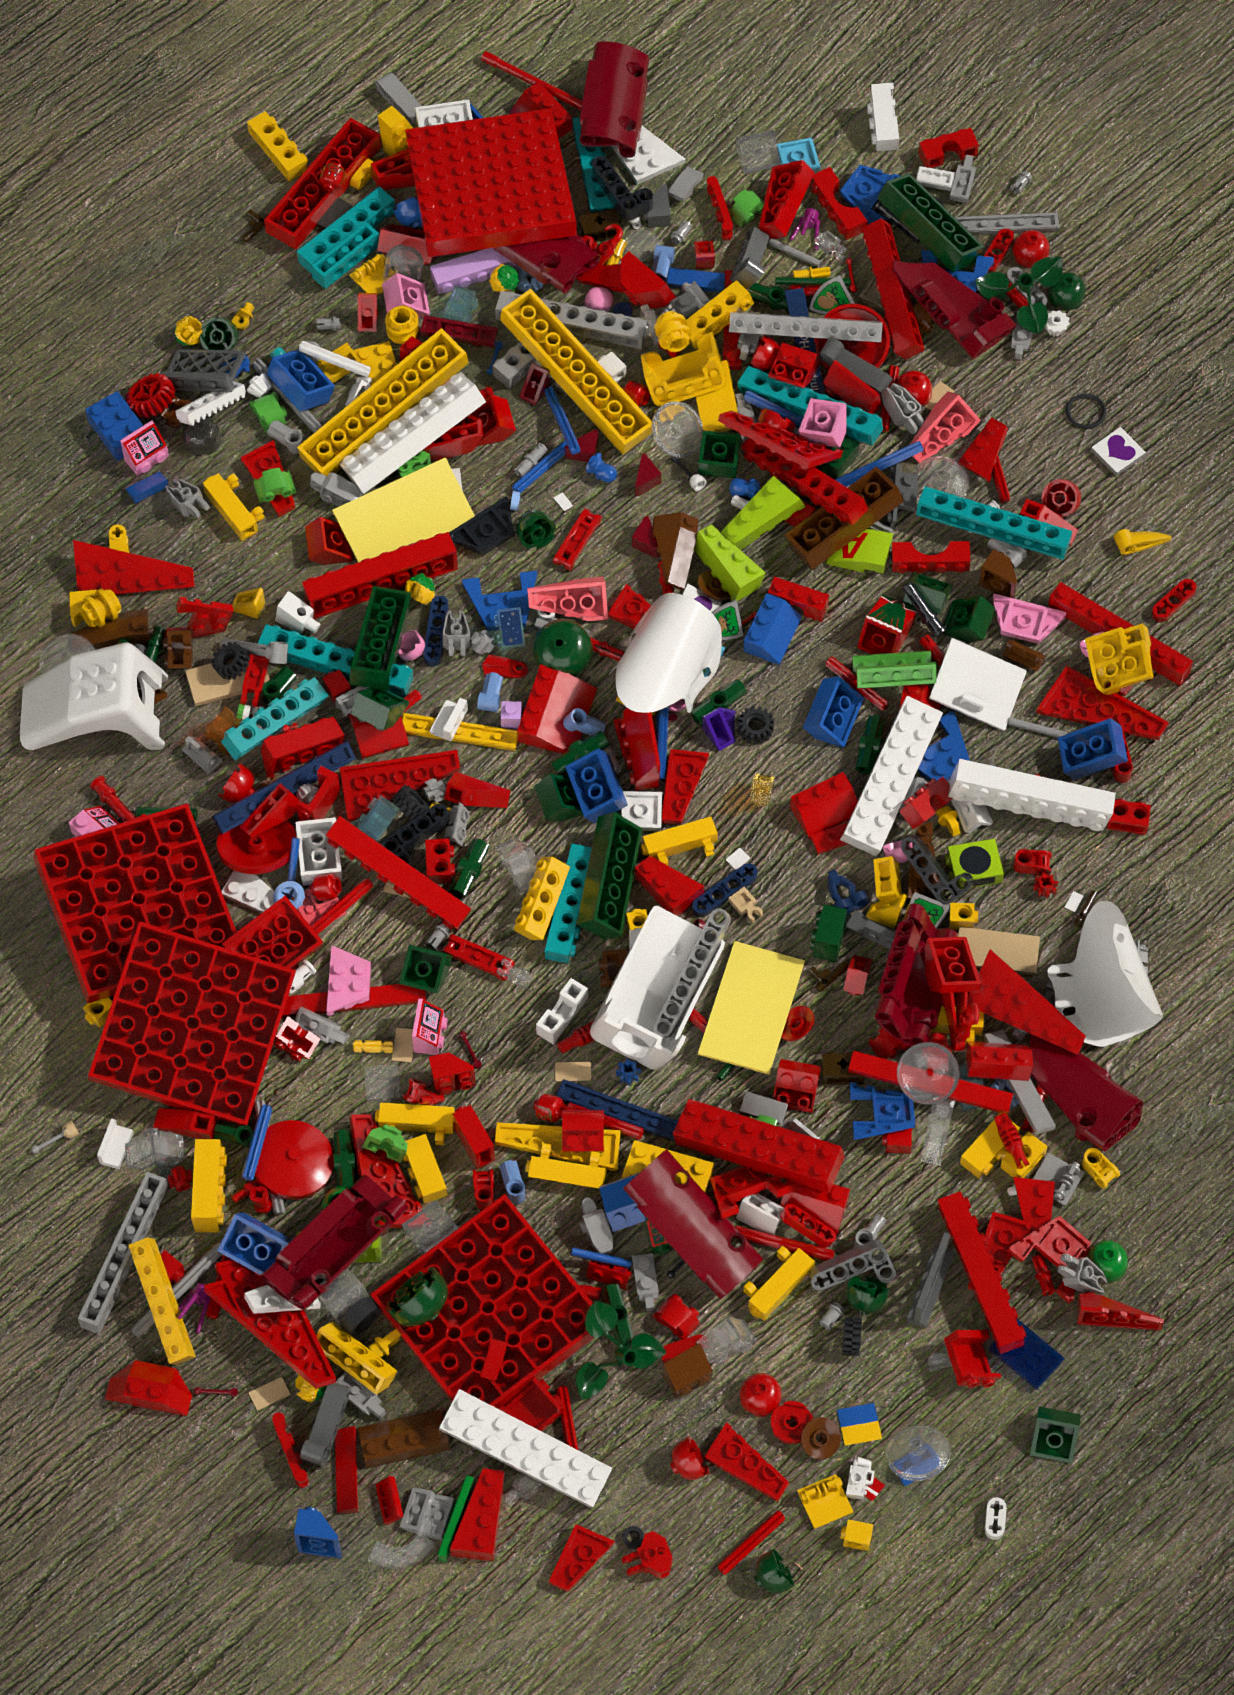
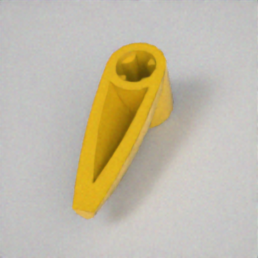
[1114,529,1172,555]

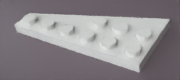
[612,126,685,185]

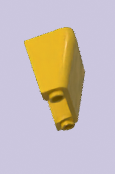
[640,332,726,407]

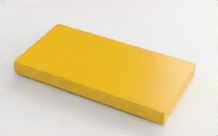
[696,360,738,432]

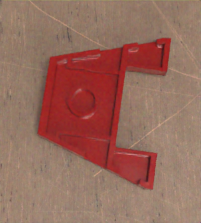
[163,597,234,639]
[710,1166,794,1219]
[1006,1216,1091,1304]

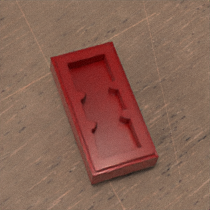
[810,822,848,855]
[375,1476,404,1525]

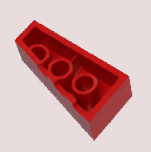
[759,160,815,239]

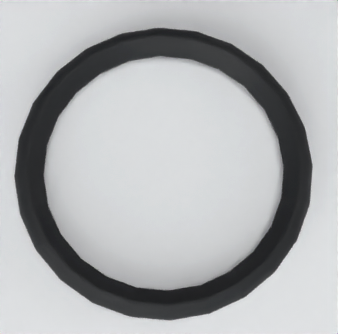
[1066,394,1106,429]

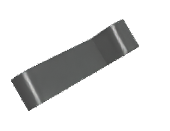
[730,226,769,290]
[820,337,893,395]
[808,1240,896,1291]
[300,1383,351,1467]

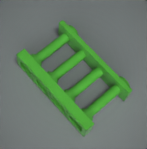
[852,651,937,688]

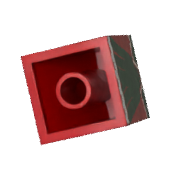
[857,594,918,654]

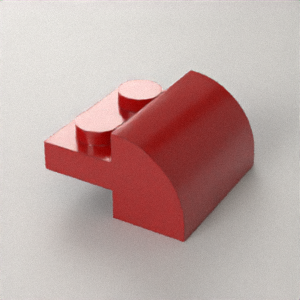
[562,1110,604,1151]

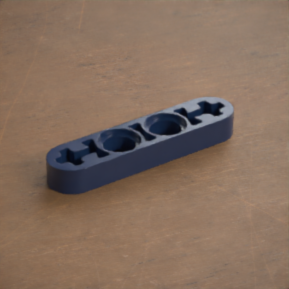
[424,596,449,667]
[692,863,758,917]

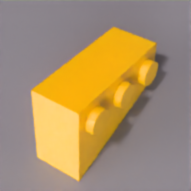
[377,106,413,156]

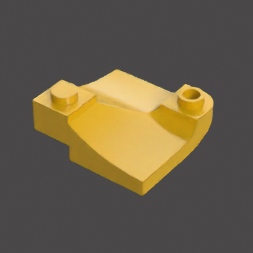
[1085,624,1154,695]

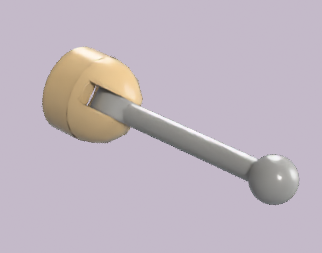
[31,1120,79,1154]

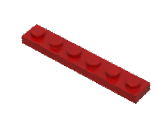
[723,270,742,370]

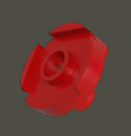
[771,1401,813,1444]

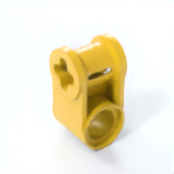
[109,524,130,553]
[1082,1148,1120,1189]

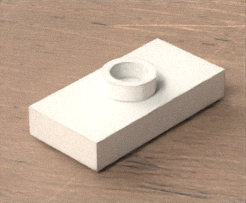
[916,166,955,191]

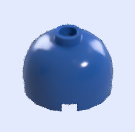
[393,197,422,229]

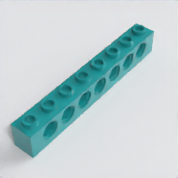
[737,366,883,446]
[916,486,1073,560]
[258,624,414,698]

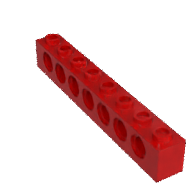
[741,438,868,525]

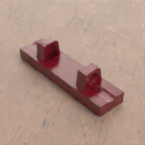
[420,315,498,348]

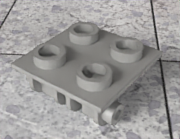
[1033,1153,1085,1206]

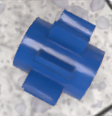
[616,1058,641,1086]

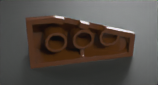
[652,512,698,591]
[71,609,150,652]

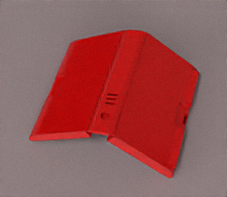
[348,713,409,759]

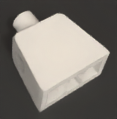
[275,591,321,634]

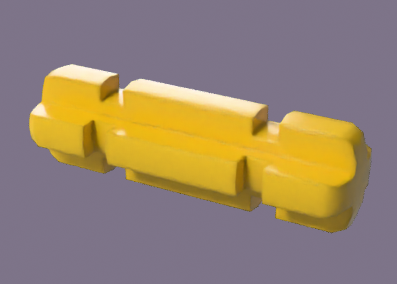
[353,1040,393,1053]

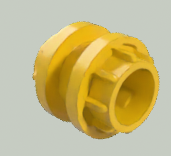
[385,305,419,344]
[654,311,691,352]
[79,589,121,628]

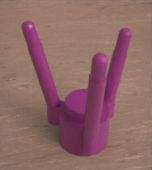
[790,208,821,250]
[177,1283,210,1333]

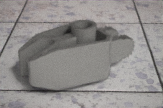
[881,383,924,435]
[310,472,362,506]
[165,479,210,518]
[443,610,470,656]
[579,1197,613,1255]
[1057,1254,1107,1294]

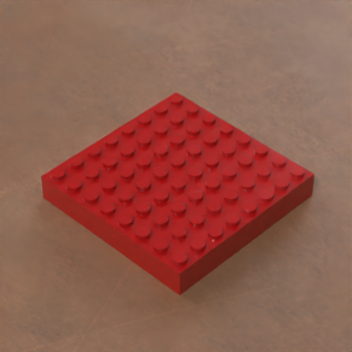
[405,108,577,257]
[33,803,237,1004]
[88,921,296,1126]
[370,1194,594,1409]

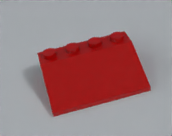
[517,664,597,754]
[620,708,660,791]
[222,896,323,969]

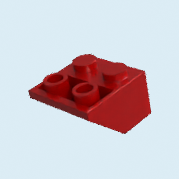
[768,343,820,389]
[428,1052,476,1095]
[773,1059,821,1113]

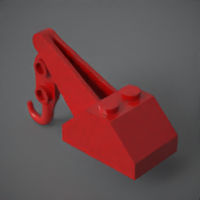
[575,224,676,309]
[925,937,981,1051]

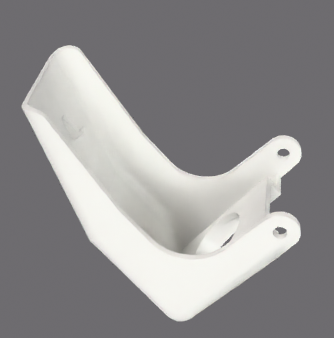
[20,643,168,750]
[590,906,725,1070]

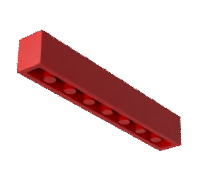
[862,218,925,360]
[1048,582,1193,686]
[326,816,471,930]
[938,1191,1026,1354]

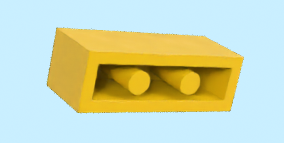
[960,1113,1020,1179]
[403,1134,447,1204]

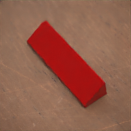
[335,1426,359,1514]

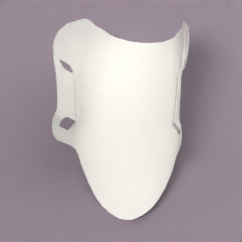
[609,593,722,713]
[1047,901,1163,1047]

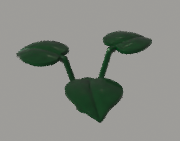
[975,256,1063,334]
[575,1301,666,1399]

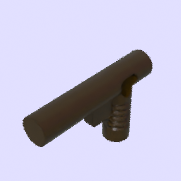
[241,209,269,243]
[1073,890,1098,927]
[808,961,849,992]

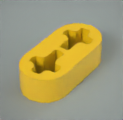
[350,158,375,190]

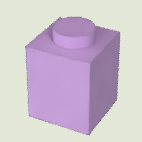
[501,701,522,730]

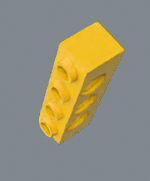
[247,111,308,182]
[686,280,754,350]
[514,856,570,940]
[316,1321,397,1395]

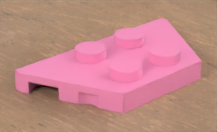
[992,594,1066,644]
[327,946,371,1016]

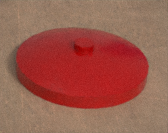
[814,304,890,371]
[216,820,297,874]
[254,1120,334,1200]

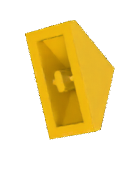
[232,588,265,619]
[69,590,97,628]
[866,894,907,929]

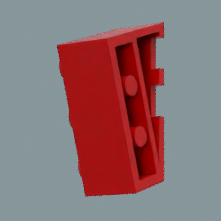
[370,149,414,190]
[635,856,705,916]

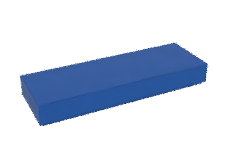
[667,268,725,293]

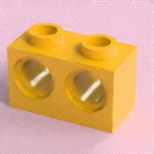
[873,856,902,901]

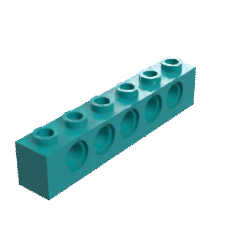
[572,117,615,213]
[297,186,395,274]
[221,677,329,761]
[545,844,592,964]

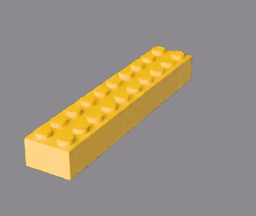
[500,289,654,455]
[297,328,469,476]

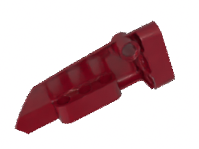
[892,260,1017,360]
[1029,1034,1143,1152]

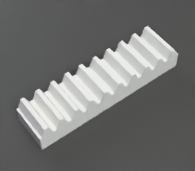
[175,381,246,426]

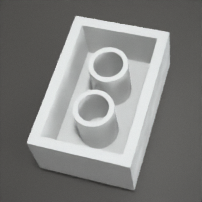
[296,817,343,886]

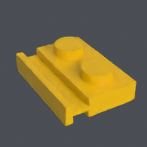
[316,342,362,383]

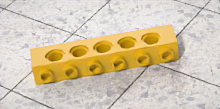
[128,1237,196,1365]

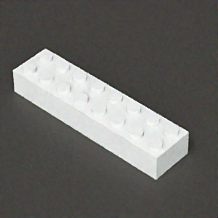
[339,372,486,494]
[840,696,943,857]
[948,759,1116,831]
[439,1389,612,1508]

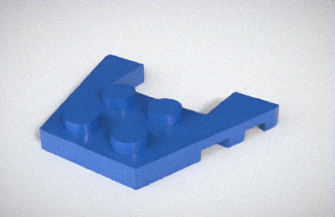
[839,165,900,225]
[921,250,994,293]
[462,571,537,631]
[917,711,970,781]
[849,1082,915,1140]

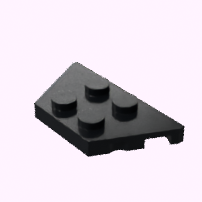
[449,496,515,556]

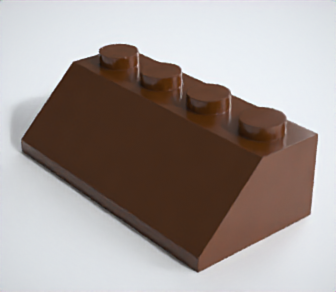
[358,1409,450,1469]

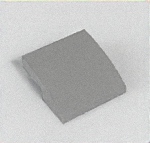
[400,1487,456,1541]

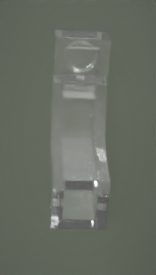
[920,1097,955,1166]
[368,1515,437,1570]

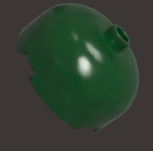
[533,619,593,677]
[386,1267,448,1327]

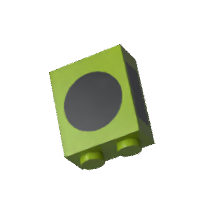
[944,839,1004,888]

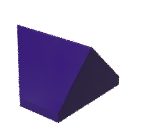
[702,707,736,751]

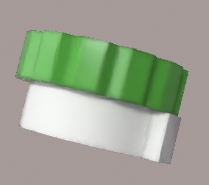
[235,704,251,726]

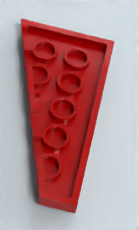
[718,411,843,469]
[73,540,195,595]
[1036,666,1169,740]
[340,750,461,822]
[967,949,1086,1055]
[349,1114,431,1228]

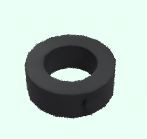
[622,1526,644,1549]

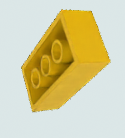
[191,1139,227,1232]
[622,1140,714,1193]

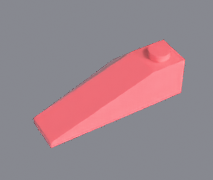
[910,391,981,463]
[527,576,608,621]

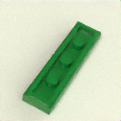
[438,1475,475,1563]

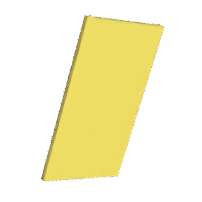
[332,458,475,563]
[698,941,805,1075]

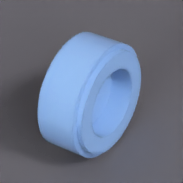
[510,491,520,511]

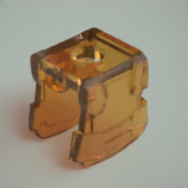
[203,707,247,756]

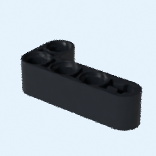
[592,156,653,221]
[381,804,450,866]
[901,835,974,904]

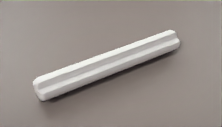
[299,341,371,377]

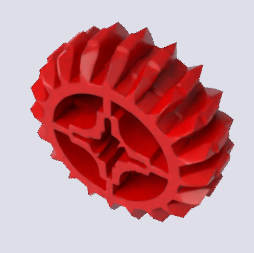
[125,373,176,419]

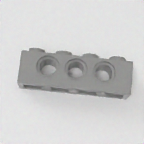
[493,342,536,389]

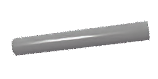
[769,238,821,268]
[1008,717,1067,738]

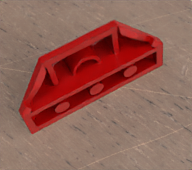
[422,414,483,461]
[105,1360,193,1416]

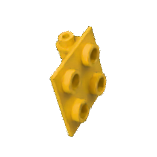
[349,253,396,296]
[797,1474,854,1529]

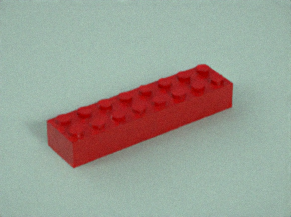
[264,117,382,250]
[302,532,458,620]
[673,1099,845,1193]

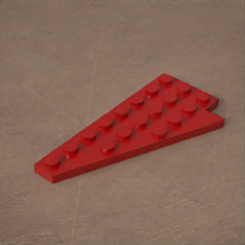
[204,1259,336,1389]

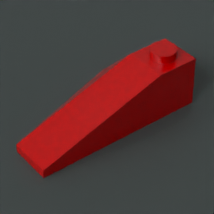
[1077,1292,1164,1330]

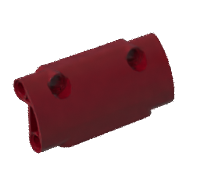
[580,41,649,158]
[492,235,601,293]
[875,903,958,1049]
[623,1149,763,1299]
[261,1175,408,1310]

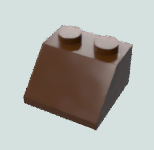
[979,549,1017,599]
[663,1343,713,1398]

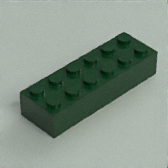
[877,173,985,272]
[349,586,411,691]
[577,812,642,940]

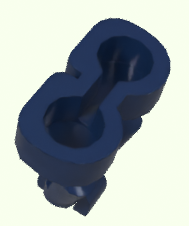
[826,869,869,915]

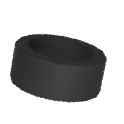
[340,1297,381,1336]

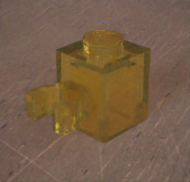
[749,773,775,806]

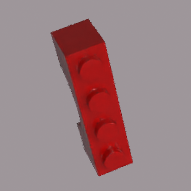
[809,167,867,240]
[891,541,971,573]

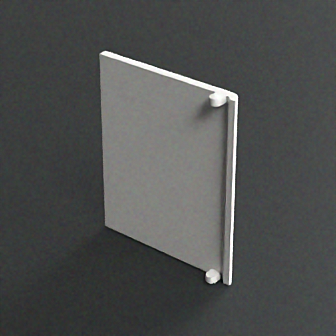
[929,638,1027,731]

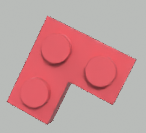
[291,889,346,925]

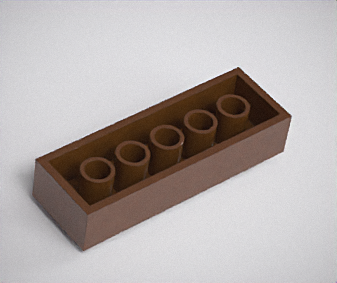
[785,466,904,570]

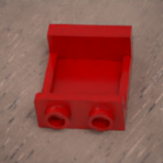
[296,766,340,821]
[944,1330,1002,1388]
[499,1376,565,1432]

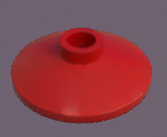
[781,1006,815,1041]

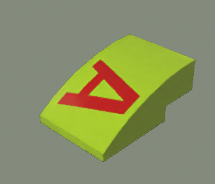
[827,529,893,573]

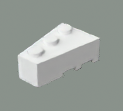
[867,83,899,151]

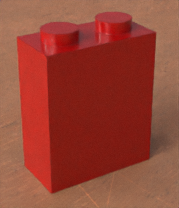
[452,1105,495,1170]

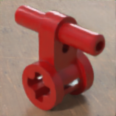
[403,1078,445,1106]
[231,1179,273,1214]

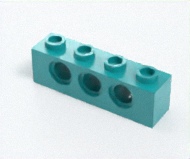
[311,222,379,289]

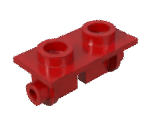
[586,1260,632,1290]

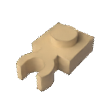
[728,887,763,923]

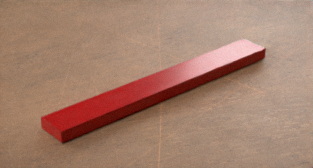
[282,984,426,1018]
[848,1051,1013,1115]

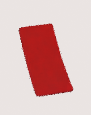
[480,1339,507,1381]

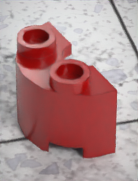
[273,1016,320,1062]
[868,1028,913,1060]
[651,1294,700,1340]

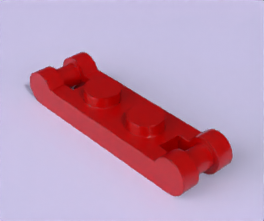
[707,176,733,241]
[553,508,603,571]
[441,934,515,981]
[272,1412,309,1488]

